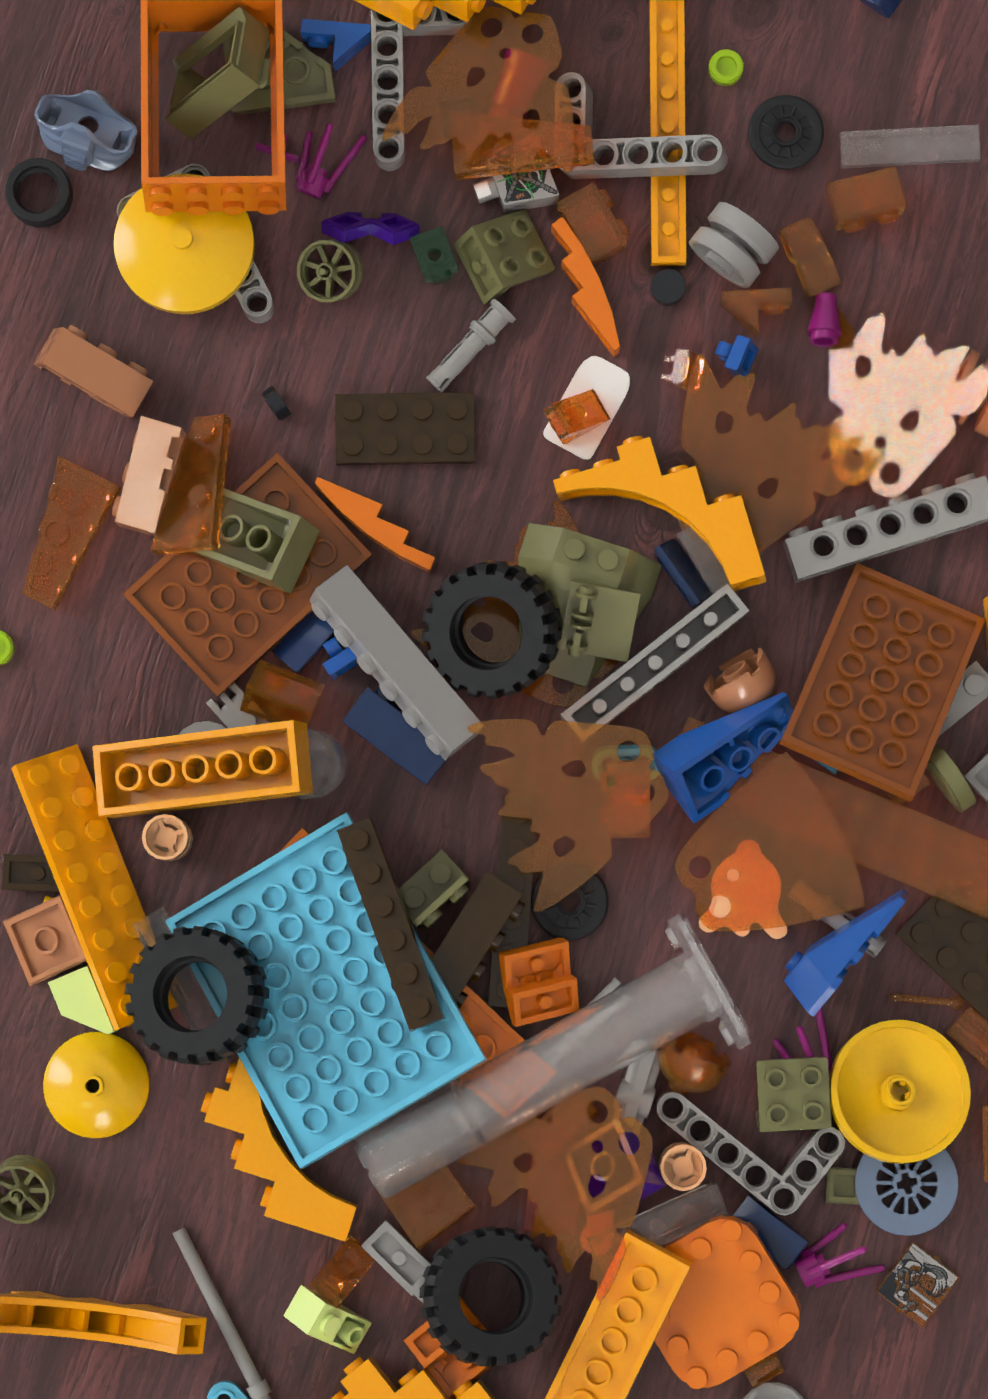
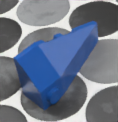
[652,692,793,823]

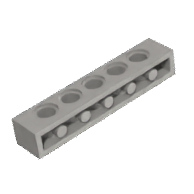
[782,473,988,583]

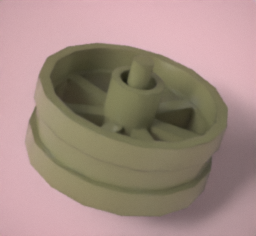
[297,239,364,303]
[0,1155,57,1224]

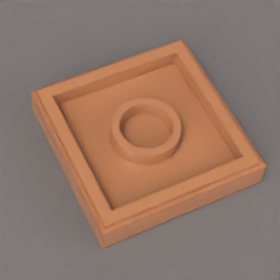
[3,895,87,986]

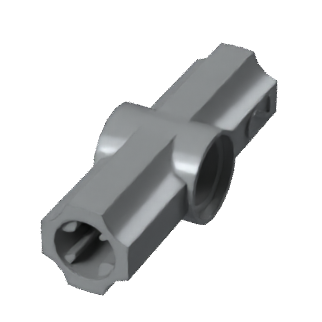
[611,1043,665,1137]

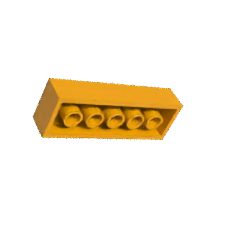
[92,720,313,818]

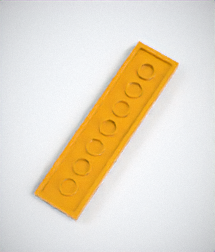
[11,744,181,1031]

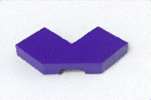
[321,212,420,245]

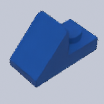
[301,19,371,71]

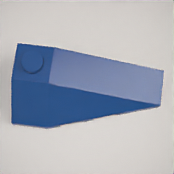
[784,889,909,1017]

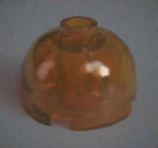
[658,1028,731,1095]

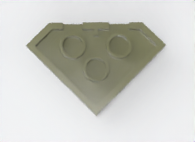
[223,31,336,116]

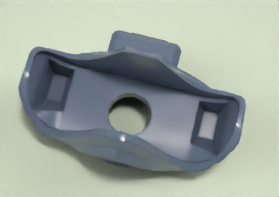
[34,90,137,172]

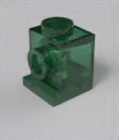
[410,226,458,285]

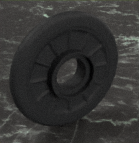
[748,95,824,170]
[531,863,609,940]

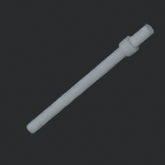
[172,1227,272,1399]

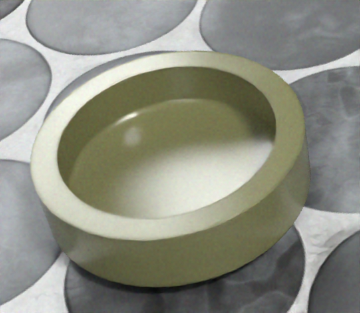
[926,745,976,813]

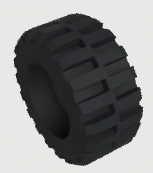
[422,561,562,699]
[125,926,269,1066]
[419,1226,562,1367]

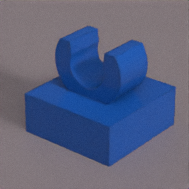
[715,335,759,381]
[323,637,359,680]

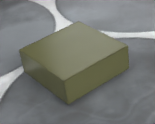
[825,1167,860,1205]

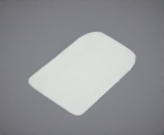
[543,356,630,460]

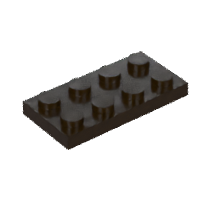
[335,392,475,465]
[895,883,988,1022]

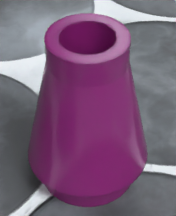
[807,292,842,347]

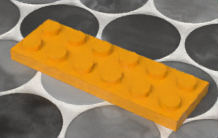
[545,1230,693,1399]

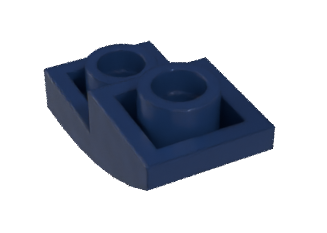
[733,1195,810,1270]

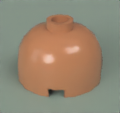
[704,648,776,713]

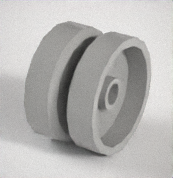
[688,201,779,289]

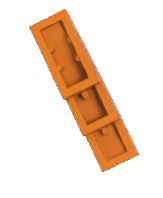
[551,217,620,357]
[315,477,436,574]

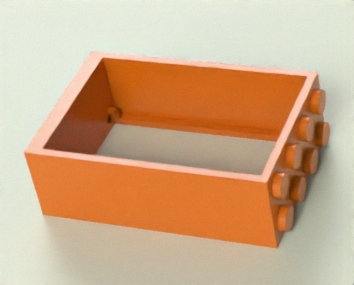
[141,0,287,216]

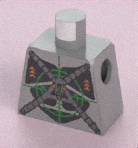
[473,134,559,213]

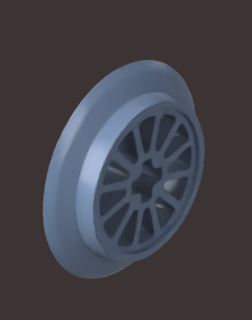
[855,1149,959,1236]

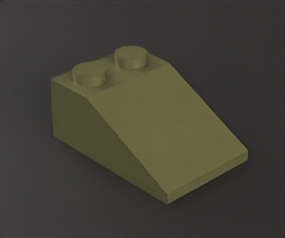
[189,486,320,594]

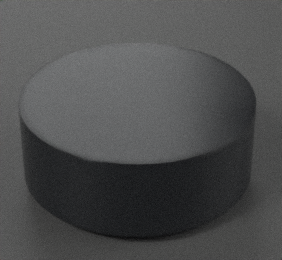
[650,269,686,306]
[262,386,292,421]

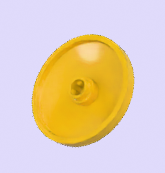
[114,174,255,314]
[829,1020,971,1164]

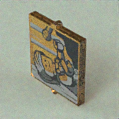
[875,1241,960,1327]

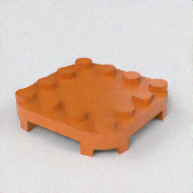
[655,1214,801,1389]

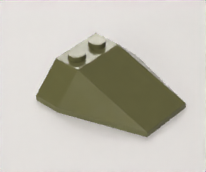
[518,523,662,687]

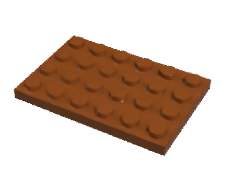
[123,453,372,697]
[779,563,986,802]

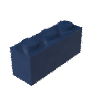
[342,687,450,786]

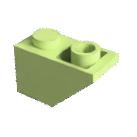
[48,966,118,1034]
[283,1285,372,1354]

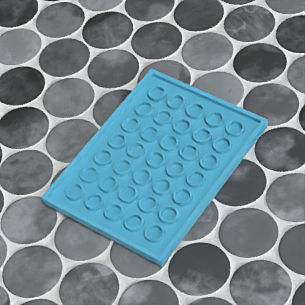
[165,812,488,1169]

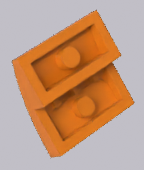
[498,938,579,1027]
[403,1296,492,1399]

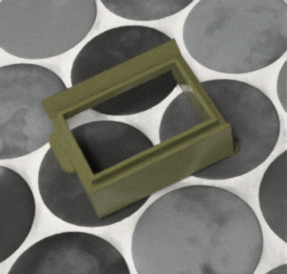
[165,7,271,139]

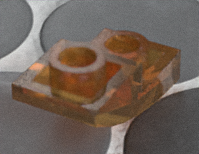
[778,217,841,297]

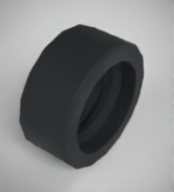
[5,158,73,228]

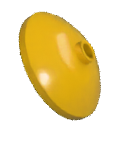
[43,1032,150,1138]

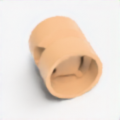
[142,814,193,862]
[658,1141,707,1191]

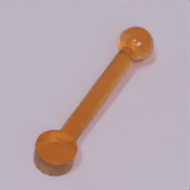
[890,994,964,1010]

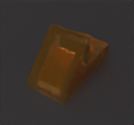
[720,287,792,337]
[543,389,611,444]
[310,1235,376,1309]

